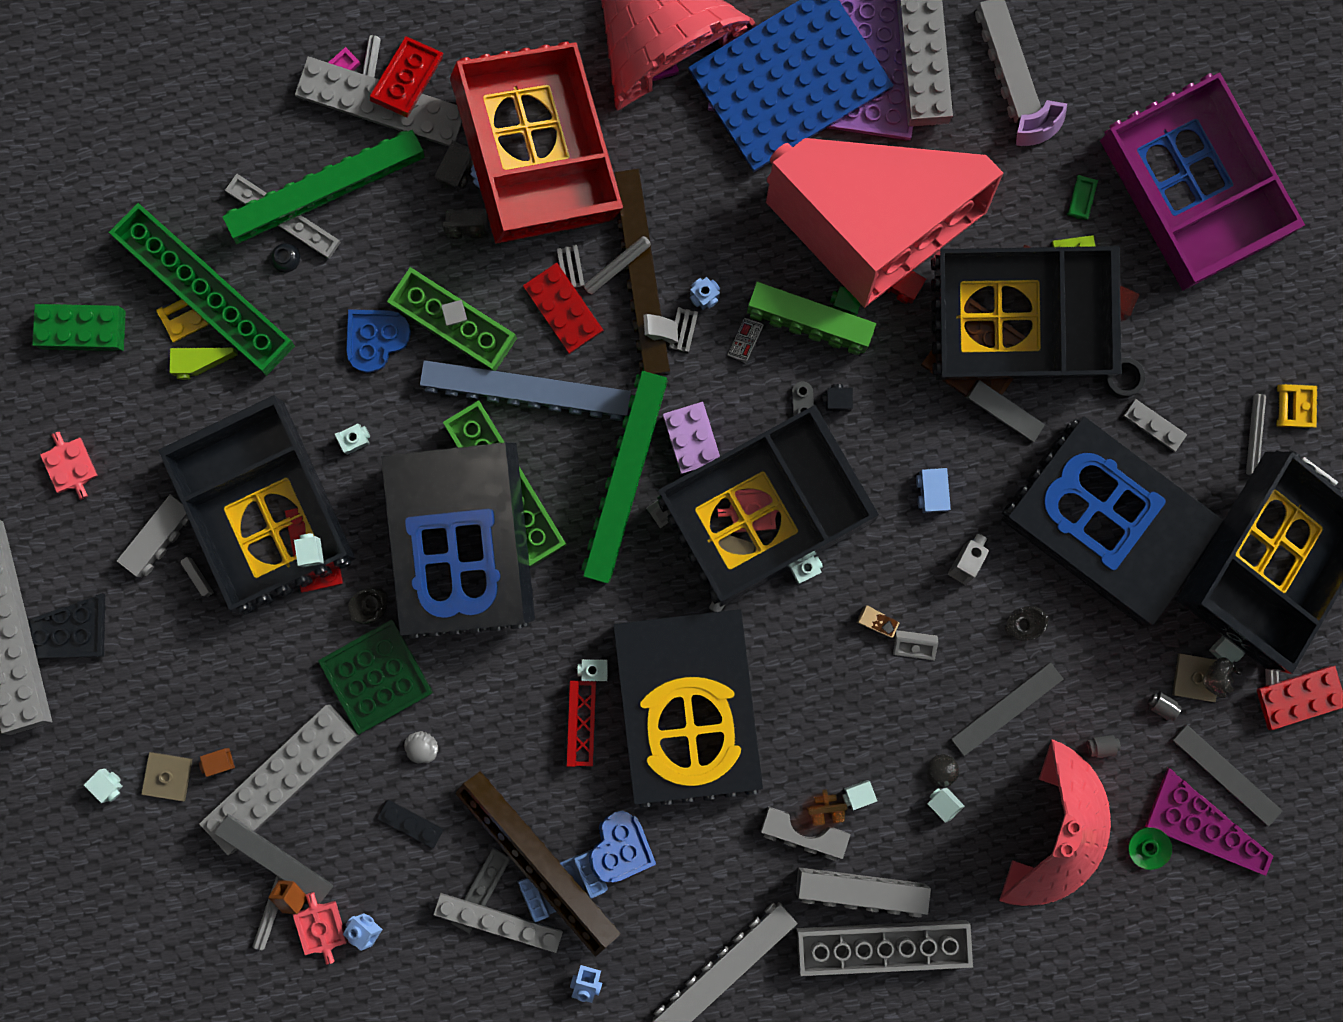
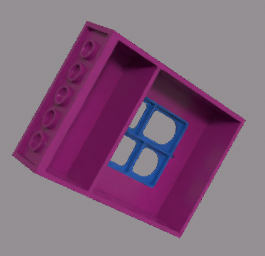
[1100,72,1305,291]

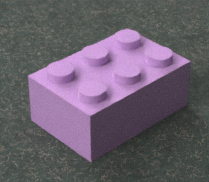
[663,402,720,476]

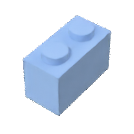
[916,468,951,513]

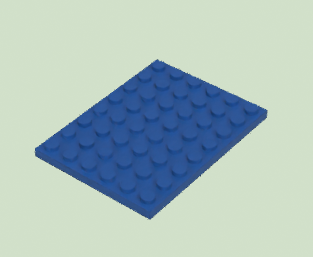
[688,0,894,172]

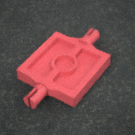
[40,432,98,500]
[717,489,779,533]
[293,892,347,965]

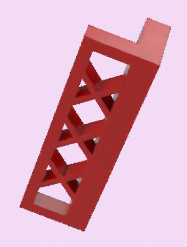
[567,681,596,767]

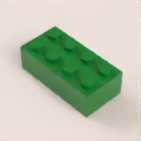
[33,304,126,351]

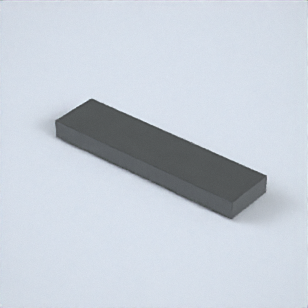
[966,380,1045,442]
[451,847,511,934]

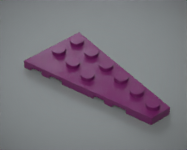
[1145,767,1273,876]

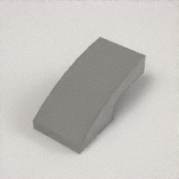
[643,314,678,344]

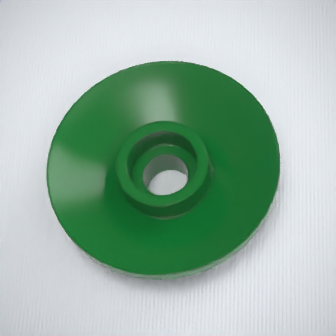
[1128,827,1172,870]

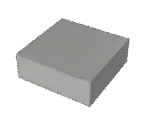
[441,300,468,327]

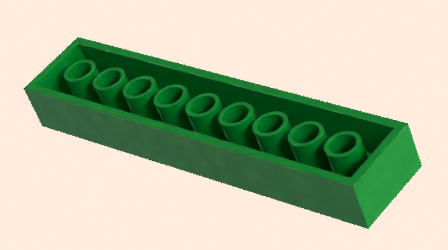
[109,203,295,376]
[581,371,668,583]

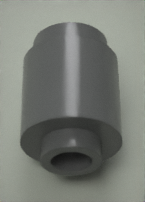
[1148,692,1182,721]
[1087,735,1121,758]

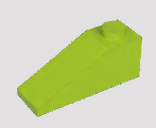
[170,348,238,380]

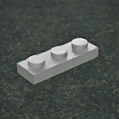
[1123,399,1187,452]

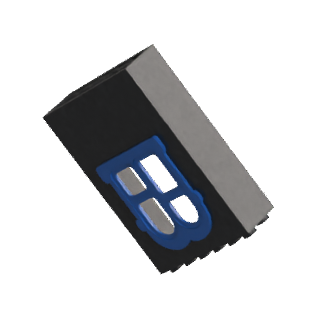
[1001,416,1224,626]
[381,442,535,639]

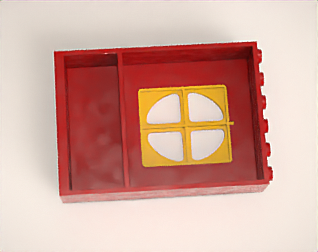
[450,42,623,244]

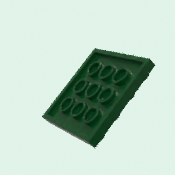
[318,619,433,735]

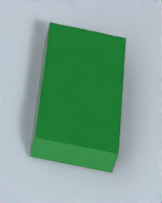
[1067,175,1098,220]

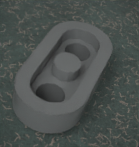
[792,381,814,416]

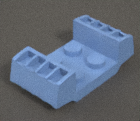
[517,849,608,922]

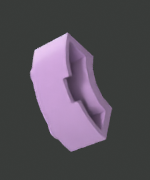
[1016,100,1067,146]

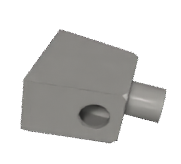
[947,534,989,585]

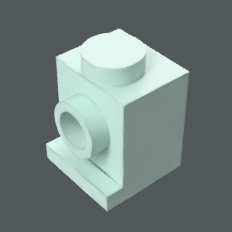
[335,424,370,455]
[578,659,608,681]

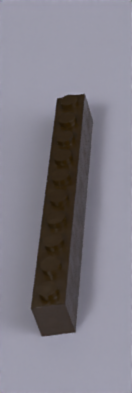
[614,169,670,376]
[455,771,621,957]

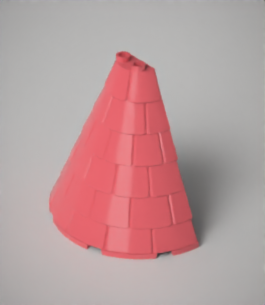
[601,0,757,111]
[999,740,1111,906]

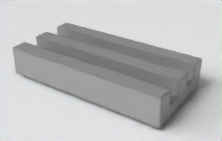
[557,245,584,288]
[669,307,698,353]
[181,557,214,597]

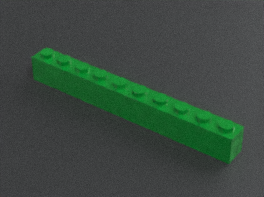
[222,129,425,244]

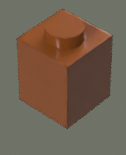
[199,748,235,777]
[268,880,307,915]

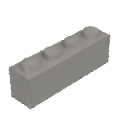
[117,495,190,577]

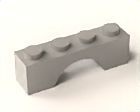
[760,806,851,861]

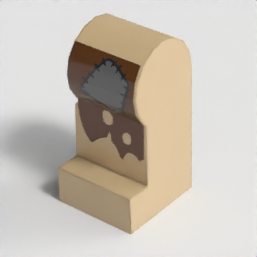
[856,605,900,638]

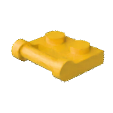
[156,299,209,343]
[1277,384,1317,428]

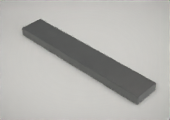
[951,662,1064,756]
[1172,725,1282,827]
[214,814,333,904]

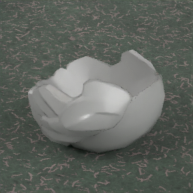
[404,731,438,764]

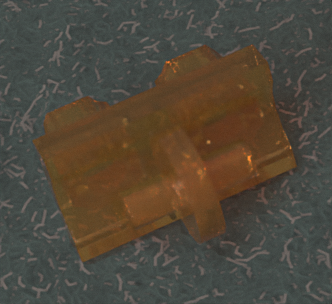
[807,789,847,826]

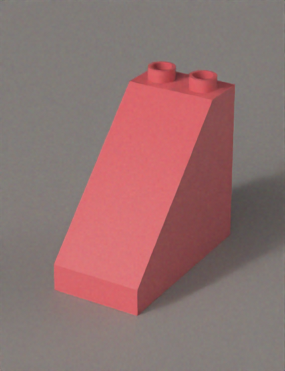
[766,138,1003,308]

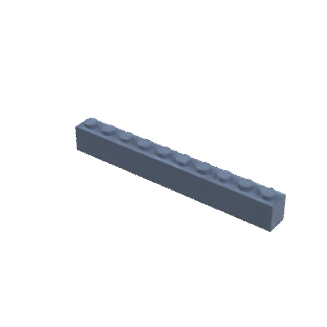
[420,360,631,421]

